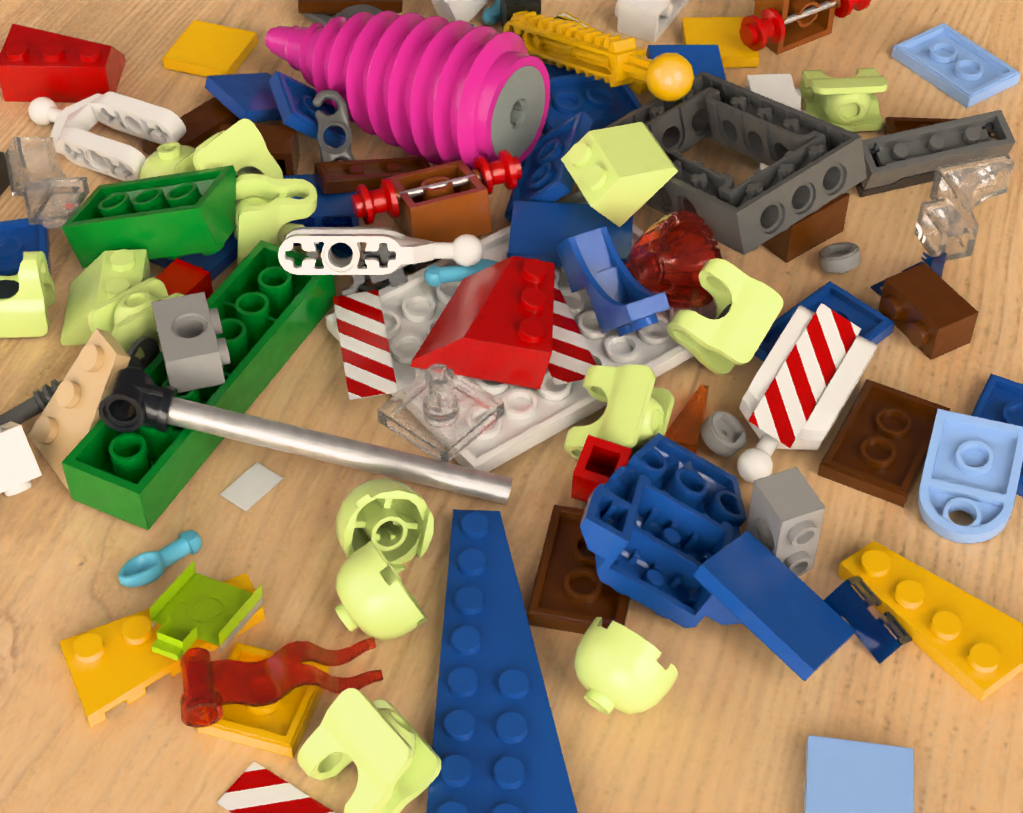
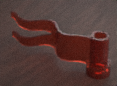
[179,637,383,728]

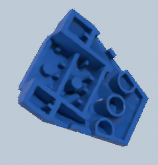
[580,433,747,628]

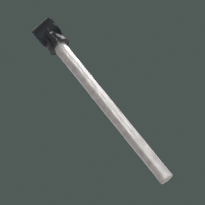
[98,368,513,504]

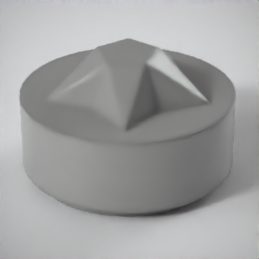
[819,242,861,274]
[700,411,746,457]

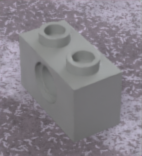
[151,292,230,393]
[746,467,825,577]

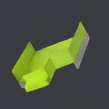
[150,561,263,661]

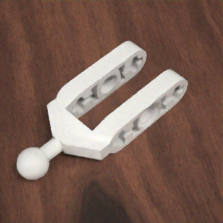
[28,91,186,181]
[278,227,484,275]
[737,305,878,484]

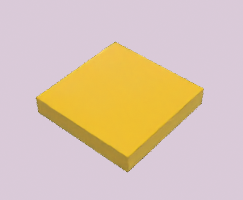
[681,16,759,68]
[162,20,258,78]
[196,642,331,758]

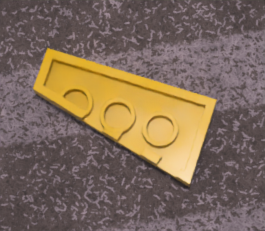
[837,541,1023,702]
[59,573,265,729]

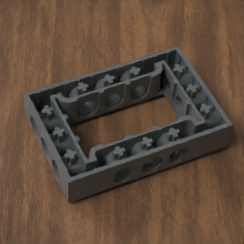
[605,71,867,255]

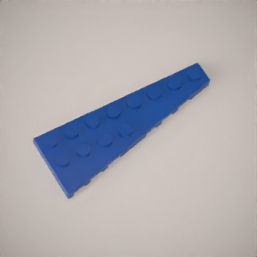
[426,509,578,813]

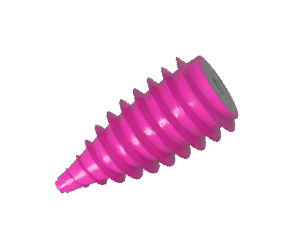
[265,11,550,171]

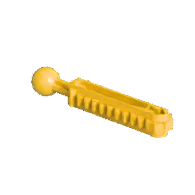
[503,10,695,101]

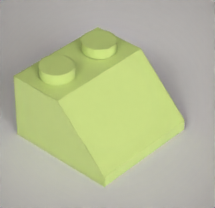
[561,122,678,227]
[60,249,152,345]

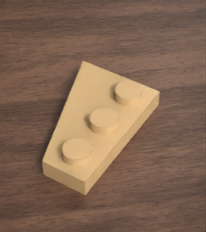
[28,328,131,490]

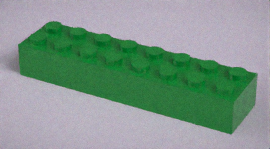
[61,240,336,530]

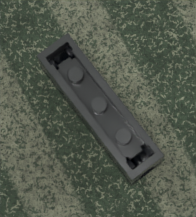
[855,110,1016,198]

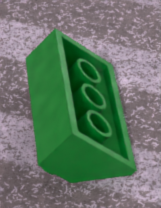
[62,165,236,268]

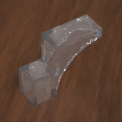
[5,137,89,228]
[915,153,1014,263]

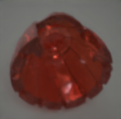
[626,211,722,309]

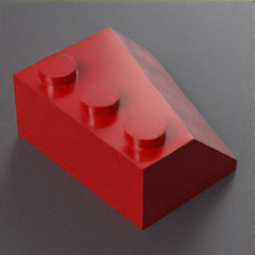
[0,23,126,103]
[410,256,555,389]

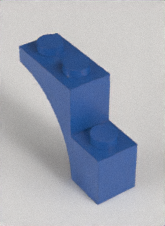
[556,226,670,337]

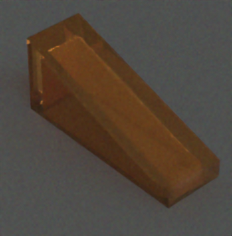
[665,385,709,454]

